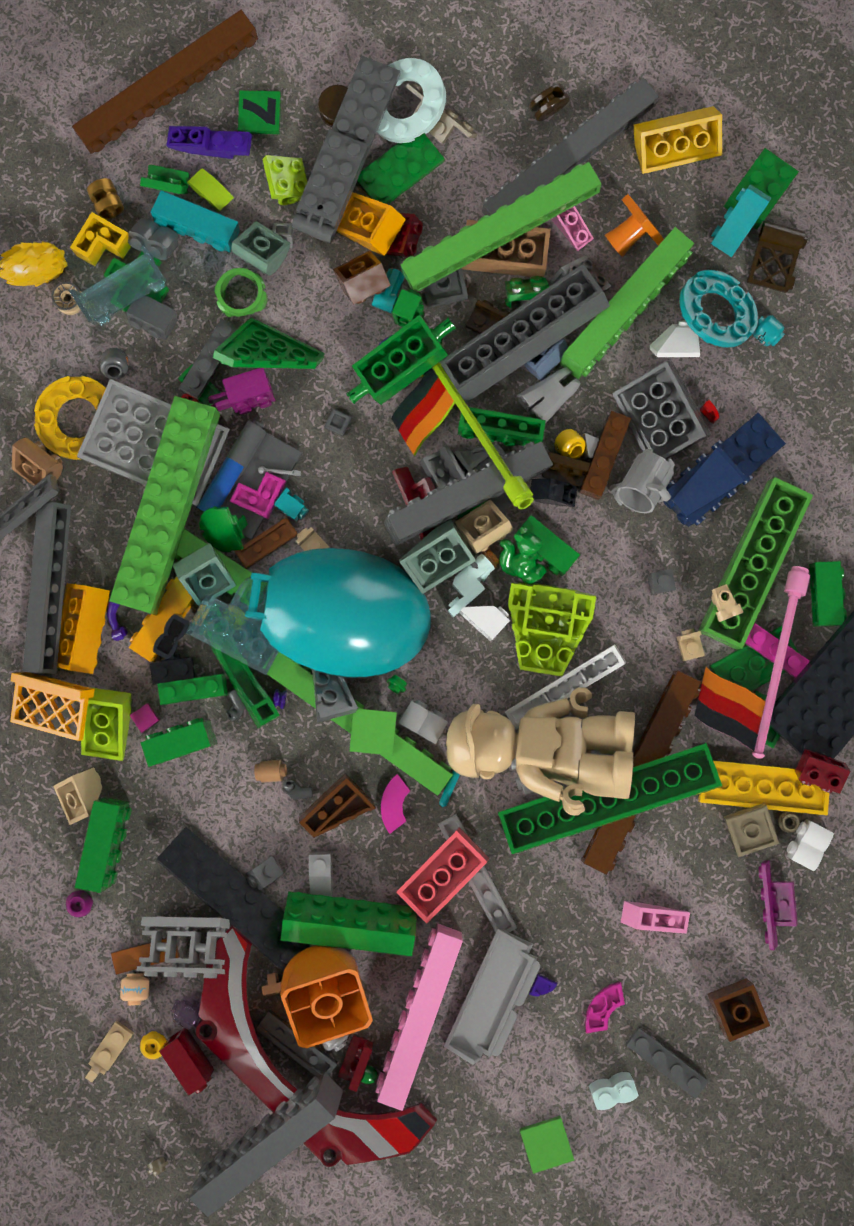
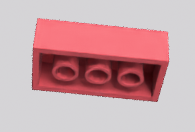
[396,827,490,924]

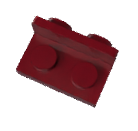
[385,213,423,259]
[338,1035,373,1092]

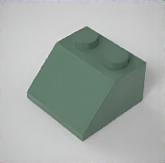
[173,543,236,607]

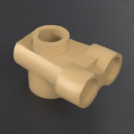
[711,584,743,622]

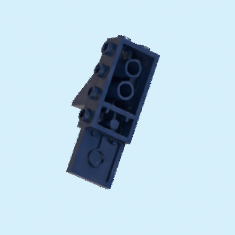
[663,413,786,527]

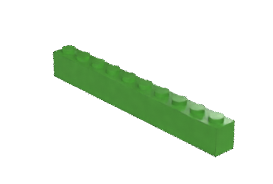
[401,162,601,292]
[263,651,453,796]

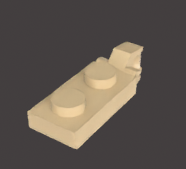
[85,1021,134,1082]

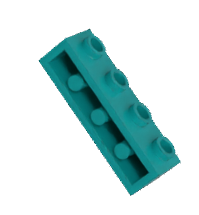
[151,191,240,253]

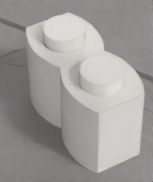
[787,819,834,871]

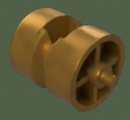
[87,178,124,220]

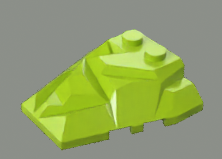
[508,583,597,677]

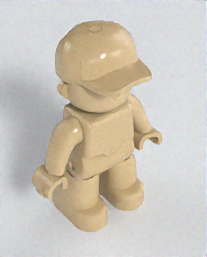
[446,687,635,816]

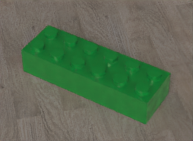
[281,891,416,956]

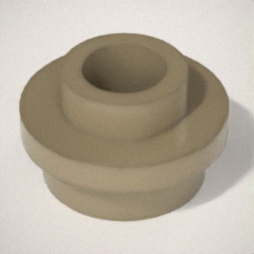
[778,811,800,833]
[147,1157,169,1177]

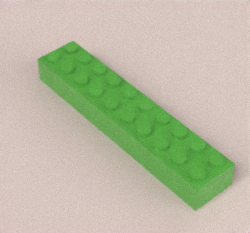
[109,396,220,615]

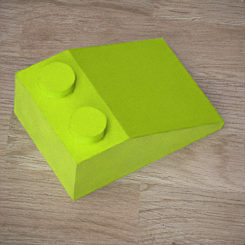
[81,687,131,761]

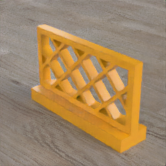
[10,672,95,741]

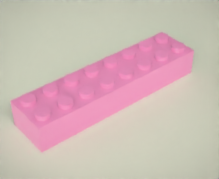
[375,923,463,1111]

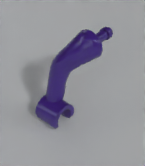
[107,595,128,641]

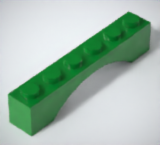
[195,604,280,729]

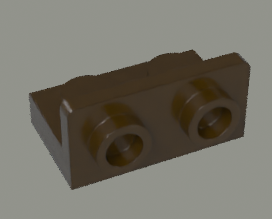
[466,300,510,334]
[542,452,590,487]

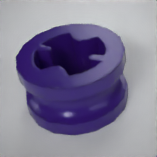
[273,689,287,709]

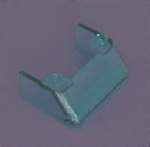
[69,246,167,326]

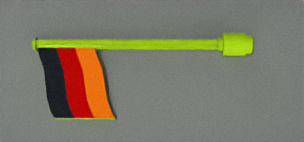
[391,362,534,509]

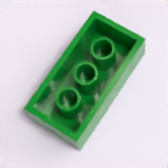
[75,797,132,893]

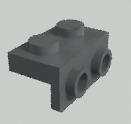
[419,445,465,490]

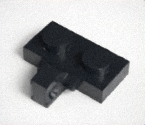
[150,652,195,685]

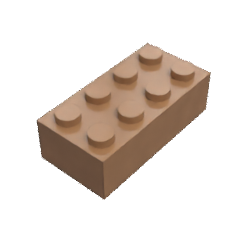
[462,220,550,278]

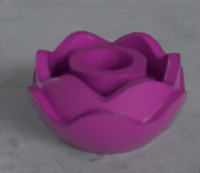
[65,890,93,918]

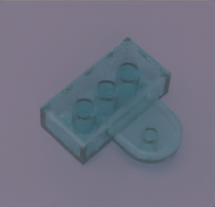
[186,577,279,675]

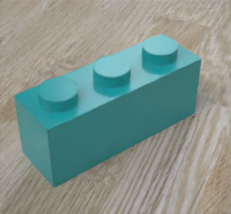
[711,184,771,257]

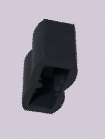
[153,613,190,659]

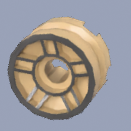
[51,282,85,315]

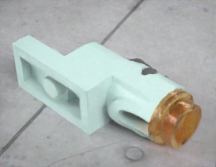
[448,550,499,617]

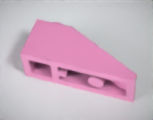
[621,901,690,934]

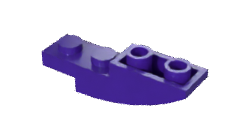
[166,126,252,159]

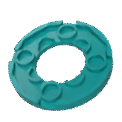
[680,270,758,347]

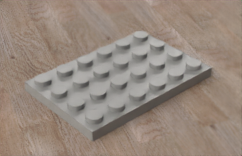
[77,379,230,507]

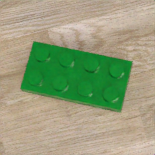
[357,133,445,204]

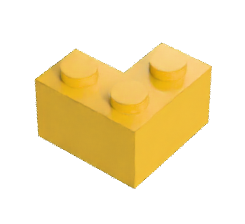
[70,212,131,266]

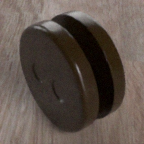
[529,83,570,121]
[318,85,348,127]

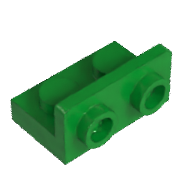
[140,165,190,194]

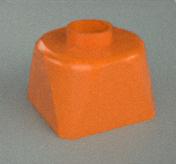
[281,945,373,1049]

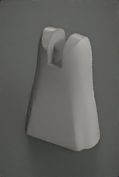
[517,367,581,423]

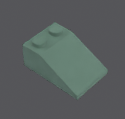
[399,519,476,594]

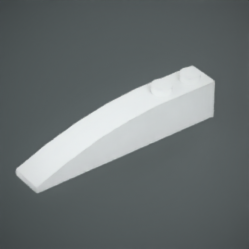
[505,644,626,730]

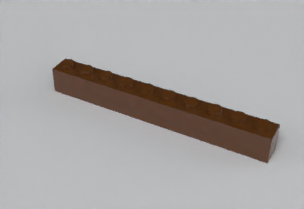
[72,9,258,154]
[581,670,701,875]

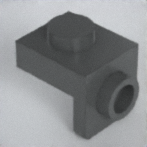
[246,856,284,890]

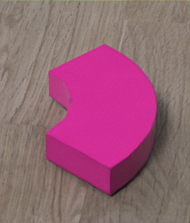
[381,774,410,834]
[585,982,625,1034]

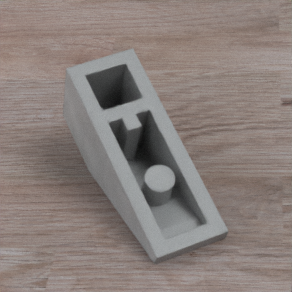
[309,851,333,897]

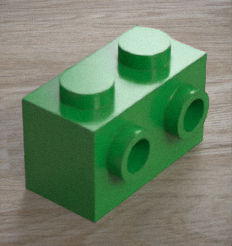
[392,289,425,327]

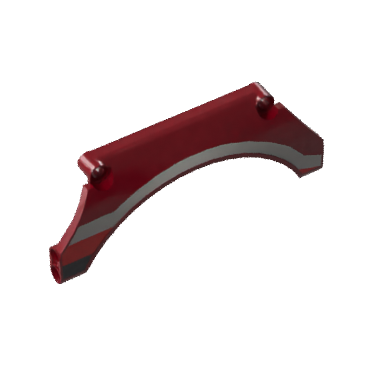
[196,926,437,1167]

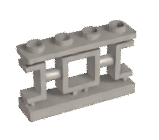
[137,917,230,978]

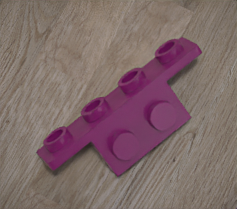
[759,860,798,950]

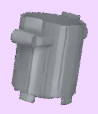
[609,449,675,514]

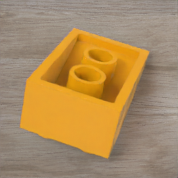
[336,192,406,256]

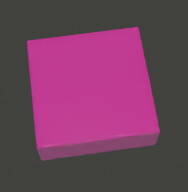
[129,703,160,733]

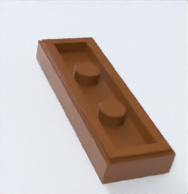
[234,517,298,569]
[111,938,180,975]

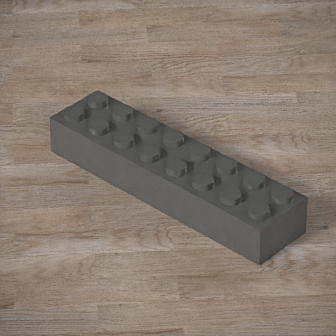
[440,264,610,403]
[383,442,553,546]
[189,1072,343,1217]

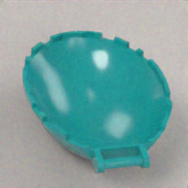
[245,548,431,677]

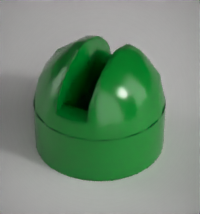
[360,1065,377,1084]

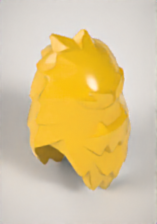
[0,241,68,287]

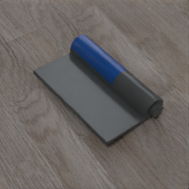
[196,419,303,539]

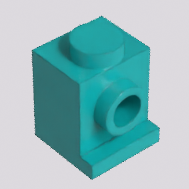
[274,488,309,522]

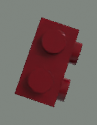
[795,749,851,794]

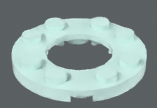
[377,58,446,143]

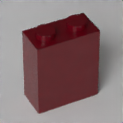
[159,1028,214,1096]

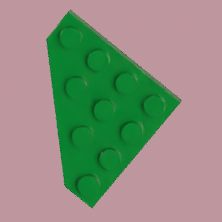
[213,317,325,369]

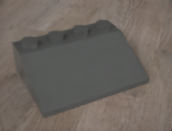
[612,361,711,459]

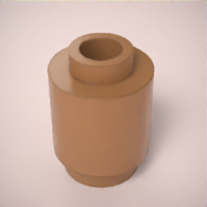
[254,760,287,783]

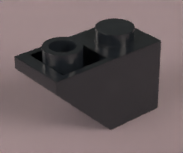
[530,478,577,507]

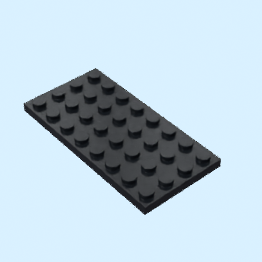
[770,611,854,759]

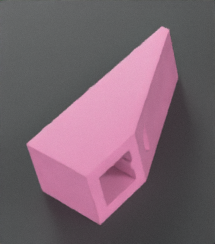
[551,206,594,251]

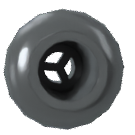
[100,348,129,379]

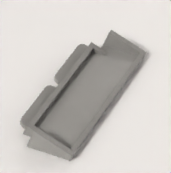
[444,928,540,1065]

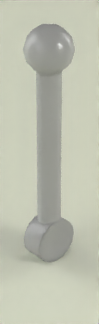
[258,466,301,476]

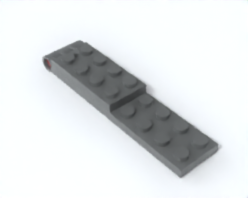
[291,55,400,244]

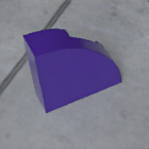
[529,974,557,996]

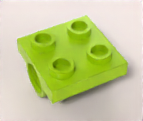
[262,155,308,206]

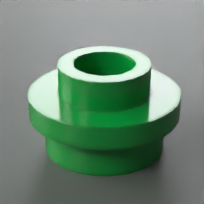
[386,675,407,694]

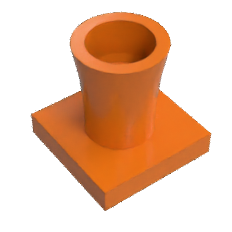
[605,194,664,257]

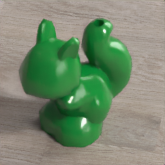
[499,526,547,584]

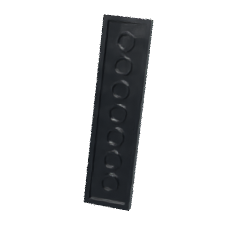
[156,827,310,972]

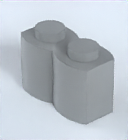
[398,699,448,744]

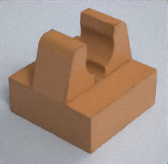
[262,972,281,997]

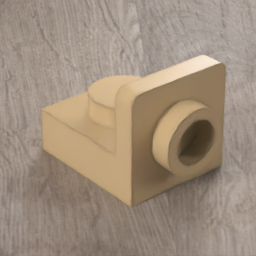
[296,527,330,551]
[677,628,705,661]

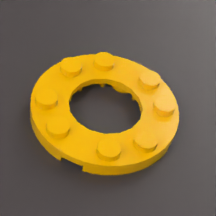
[34,376,106,460]

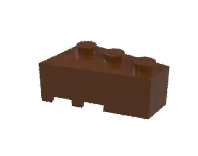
[299,773,376,838]

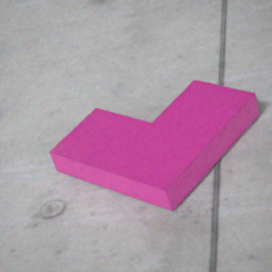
[230,472,286,519]

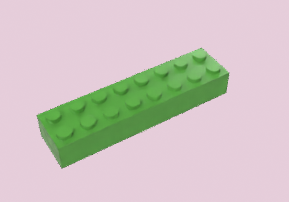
[560,227,694,380]
[697,477,813,650]

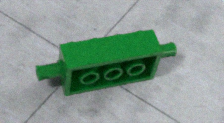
[346,315,456,405]

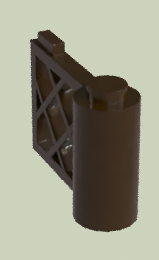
[747,221,808,293]

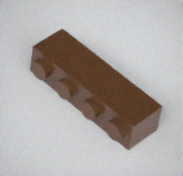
[579,411,631,500]

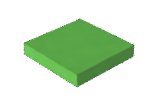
[350,709,397,756]
[520,1116,575,1174]

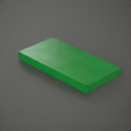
[709,625,799,691]

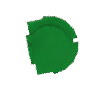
[199,506,248,552]

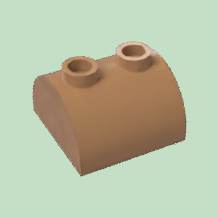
[12,438,63,486]

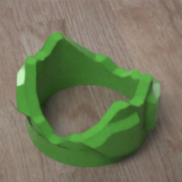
[215,268,268,317]

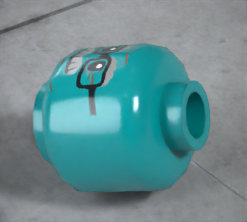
[753,315,785,347]

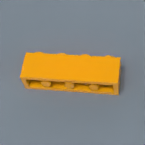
[129,577,195,662]

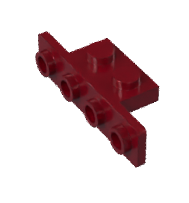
[392,467,435,540]

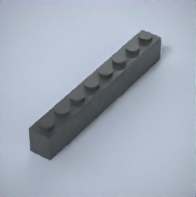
[23,502,71,674]

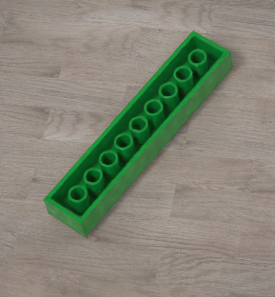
[498,743,722,854]

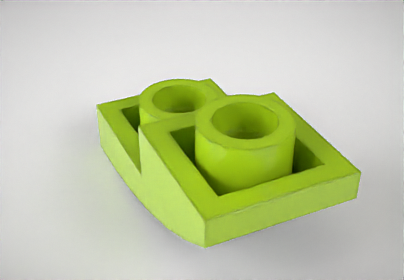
[187,168,234,213]

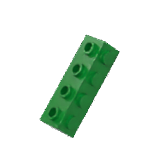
[457,407,546,446]

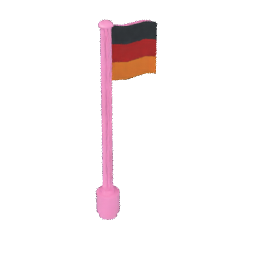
[694,566,810,758]

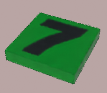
[238,90,281,134]

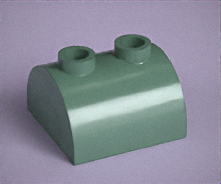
[232,221,291,276]

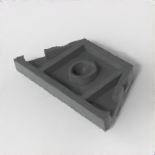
[454,444,511,515]

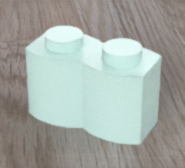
[589,1072,639,1110]

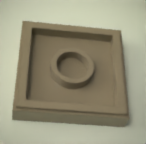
[724,803,779,857]

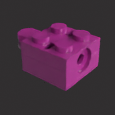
[208,368,276,414]

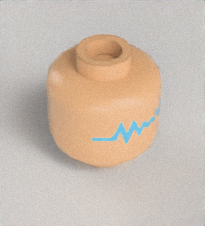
[120,973,150,1005]

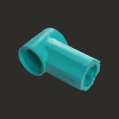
[372,268,405,314]

